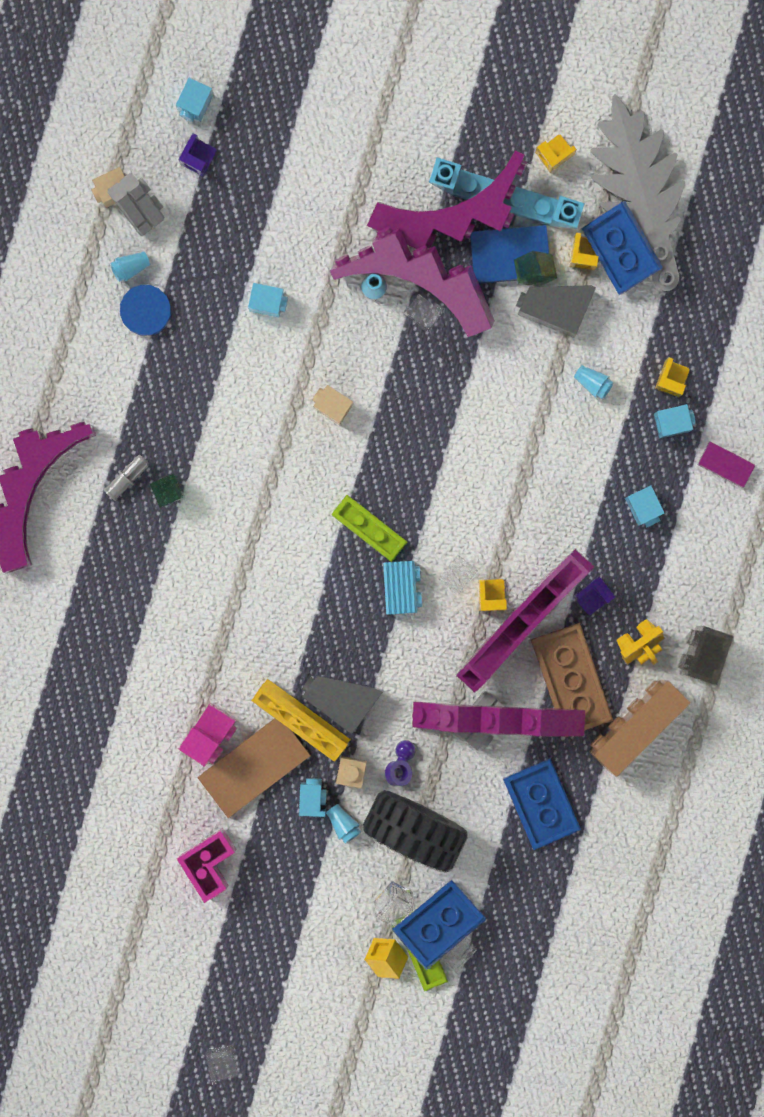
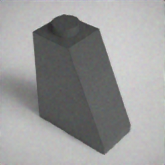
[516,285,596,338]
[302,675,383,734]

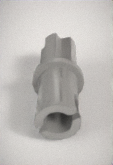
[104,455,149,501]

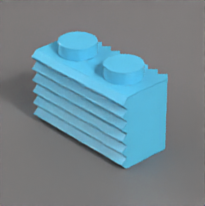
[383,561,422,614]

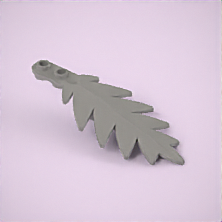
[590,95,685,291]

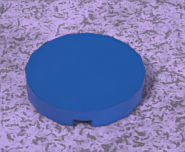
[120,285,171,336]

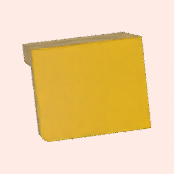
[535,134,577,173]
[569,232,599,271]
[655,357,689,398]
[478,579,507,611]
[364,938,408,979]

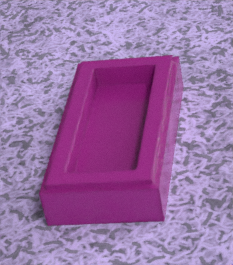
[697,441,755,488]

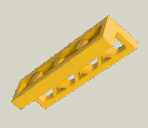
[251,679,351,762]

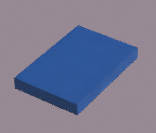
[581,201,663,295]
[470,225,551,284]
[503,758,581,850]
[393,880,486,971]

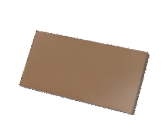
[530,623,613,737]
[197,718,311,818]

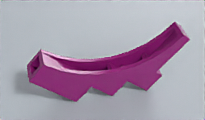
[367,150,527,249]
[330,227,495,337]
[0,421,96,574]
[456,549,594,693]
[412,702,585,736]

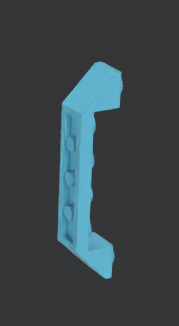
[429,157,585,229]

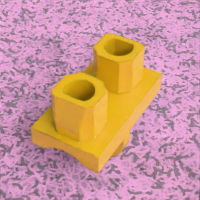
[617,619,665,665]

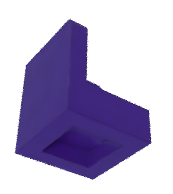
[178,133,217,177]
[573,577,615,615]

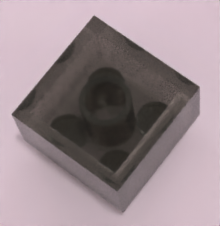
[678,626,734,686]

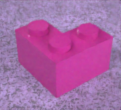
[178,703,237,766]
[177,828,237,903]

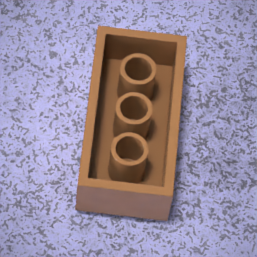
[589,679,690,777]

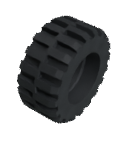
[363,790,468,872]

